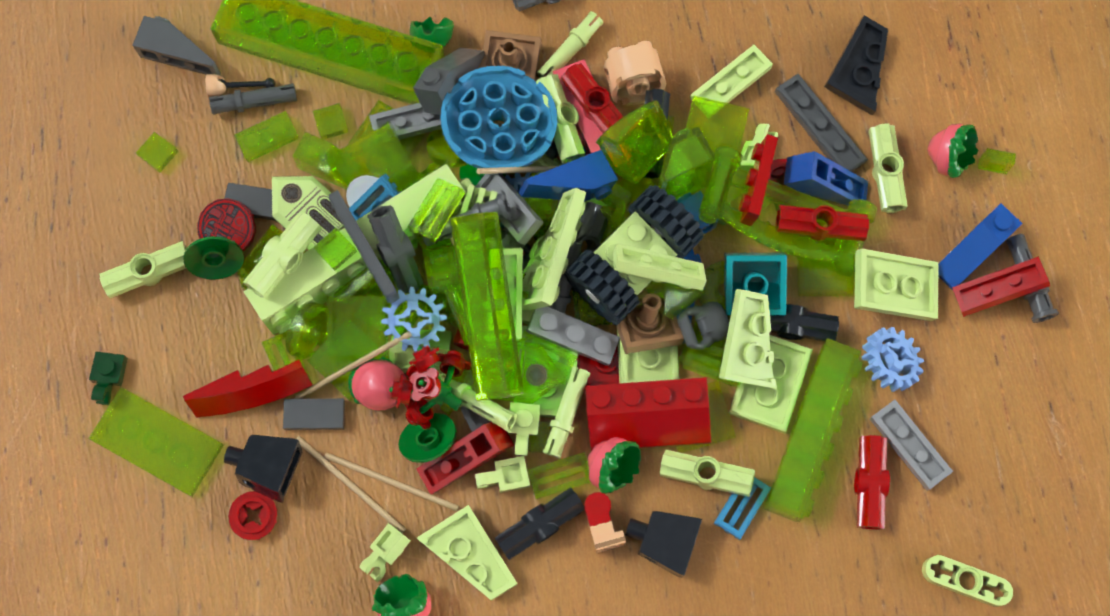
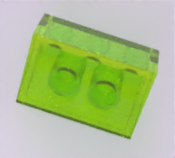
[658,126,716,201]

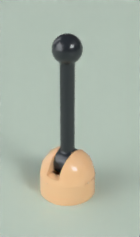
[205,74,275,97]

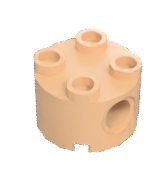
[603,41,667,106]

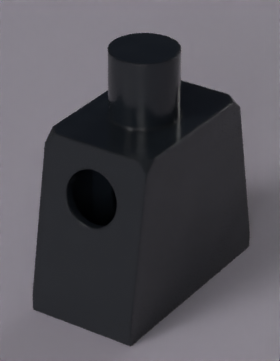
[224,435,303,503]
[625,511,702,578]

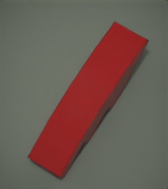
[183,359,313,418]

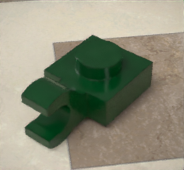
[89,351,128,405]

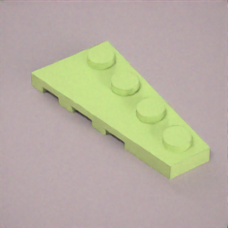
[522,188,586,311]

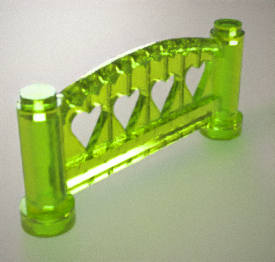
[699,146,877,276]

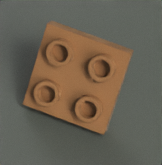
[480,30,541,80]
[616,289,684,354]

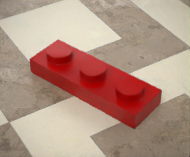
[739,134,778,226]
[952,256,1050,317]

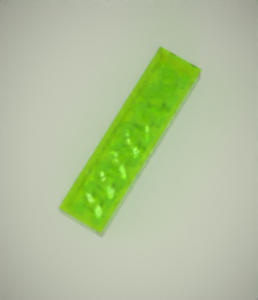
[210,0,445,104]

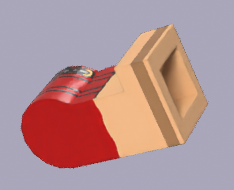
[585,492,626,553]

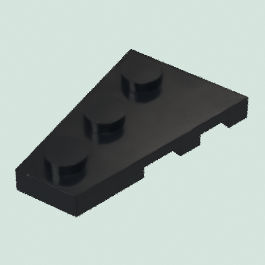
[824,15,888,115]

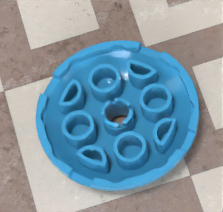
[440,66,557,168]

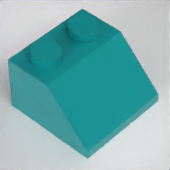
[724,253,787,315]

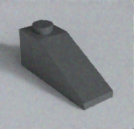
[132,16,221,75]
[413,48,485,115]

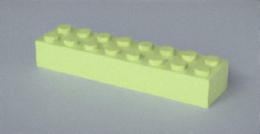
[243,164,466,335]

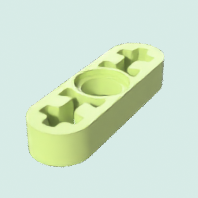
[922,555,1013,606]

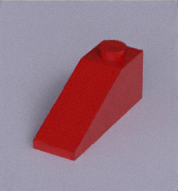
[416,422,514,495]

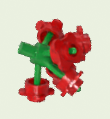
[389,345,472,430]

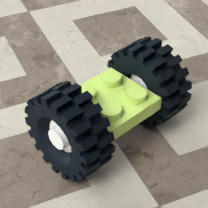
[564,185,704,325]

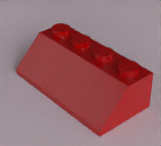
[586,377,711,451]

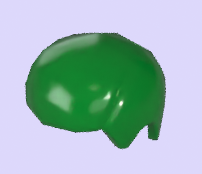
[409,17,454,50]

